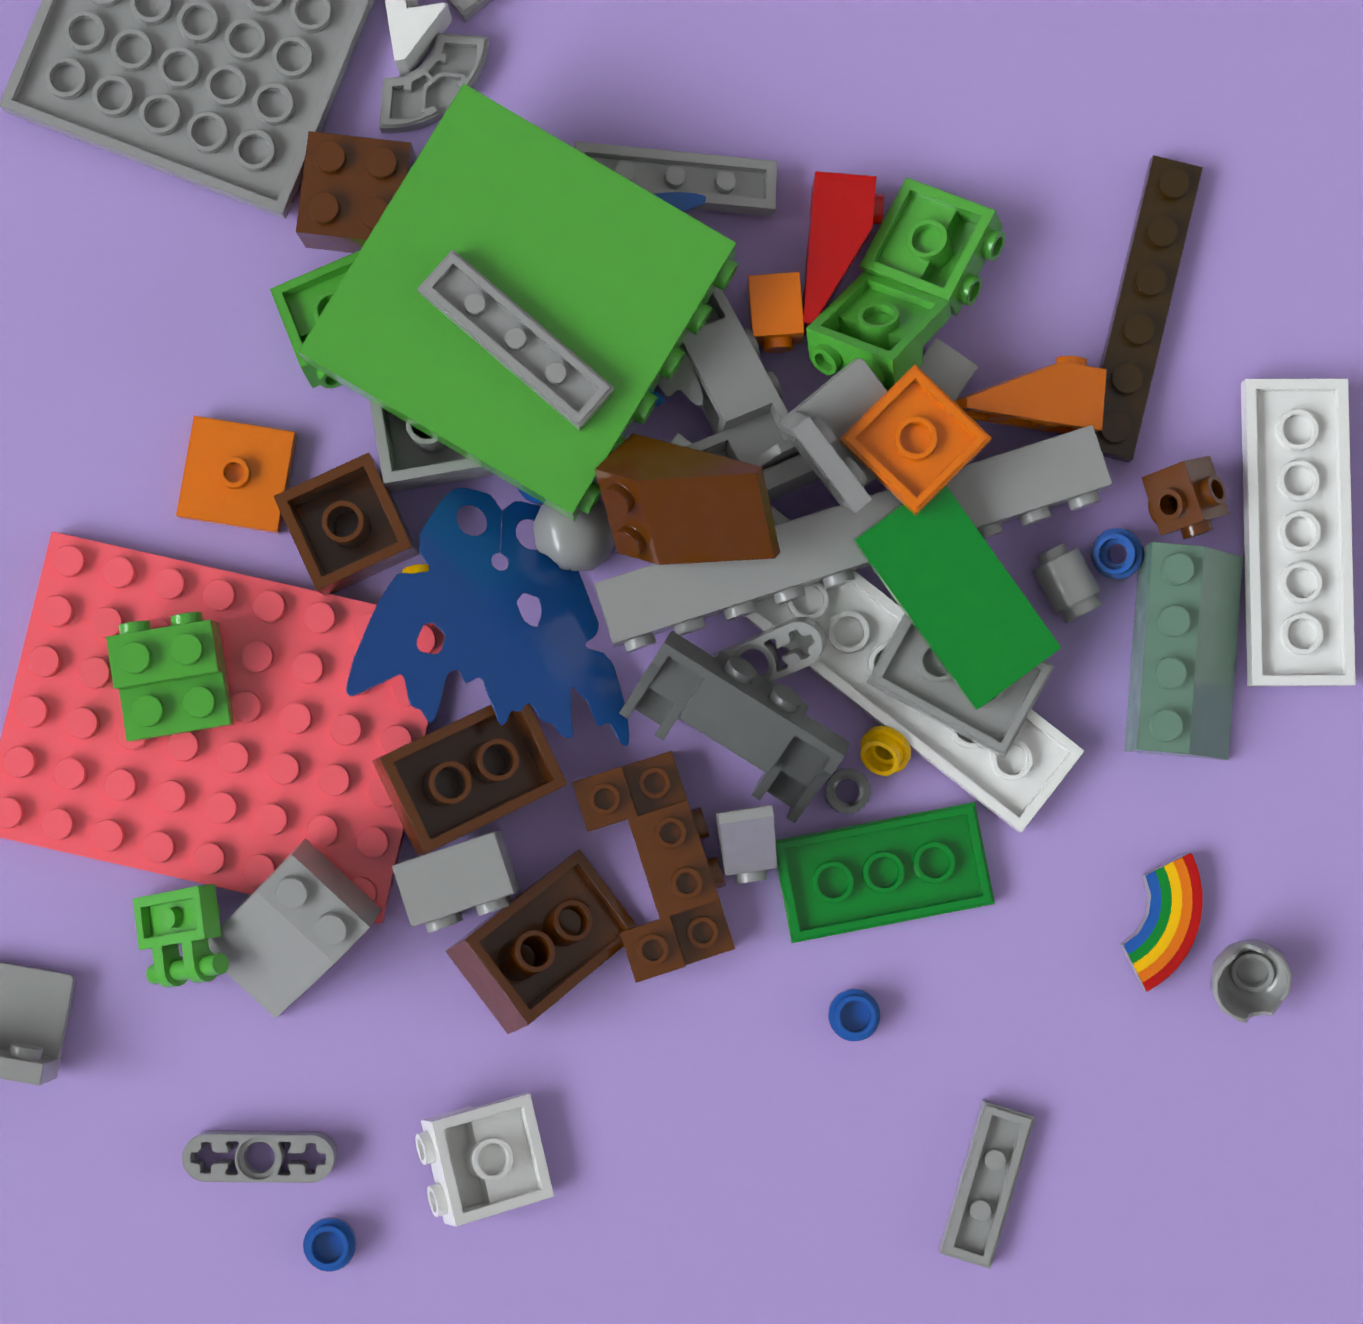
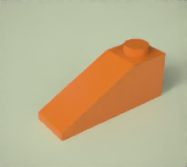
[953,356,1107,435]

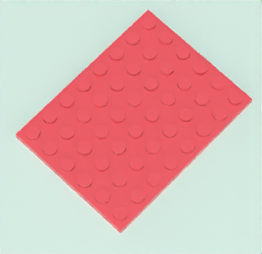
[0,531,445,924]

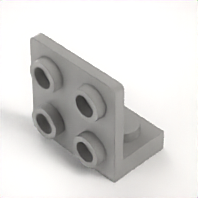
[777,358,887,513]
[0,962,76,1086]

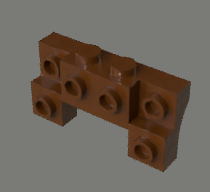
[572,751,735,983]

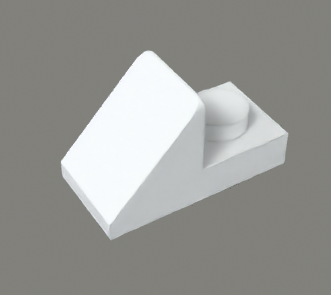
[385,0,452,76]

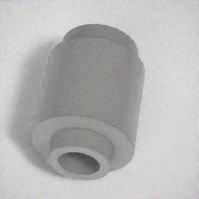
[1032,543,1102,623]

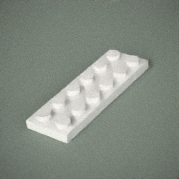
[1241,378,1356,687]

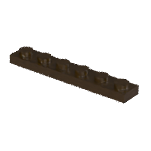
[1095,155,1203,463]

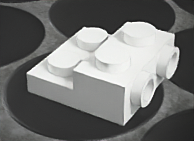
[415,1093,554,1227]

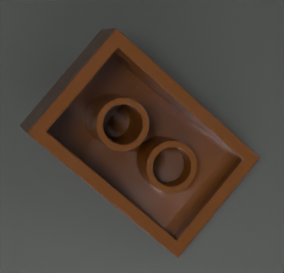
[595,433,780,565]
[445,849,637,1034]

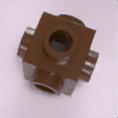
[1141,456,1230,540]

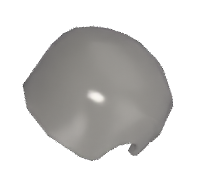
[533,500,615,571]
[1210,939,1293,1023]

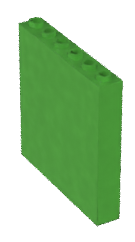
[298,83,739,522]

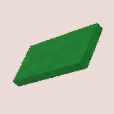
[852,486,1062,710]
[776,802,995,943]

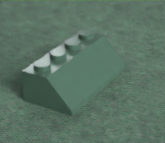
[1124,542,1243,760]

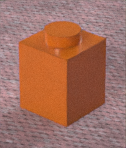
[746,272,804,353]

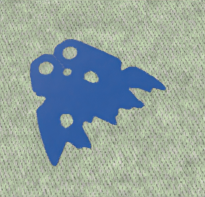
[346,487,629,746]

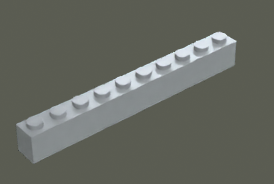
[594,425,1113,653]

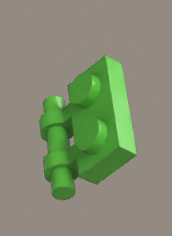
[133,884,229,988]

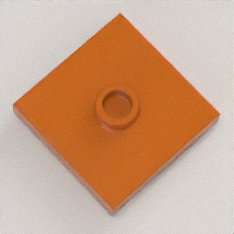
[840,364,992,516]
[176,416,297,534]

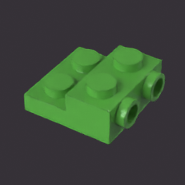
[860,177,1005,316]
[270,250,360,388]
[806,271,951,390]
[106,612,234,742]

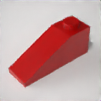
[802,171,884,334]

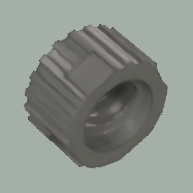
[824,768,871,814]

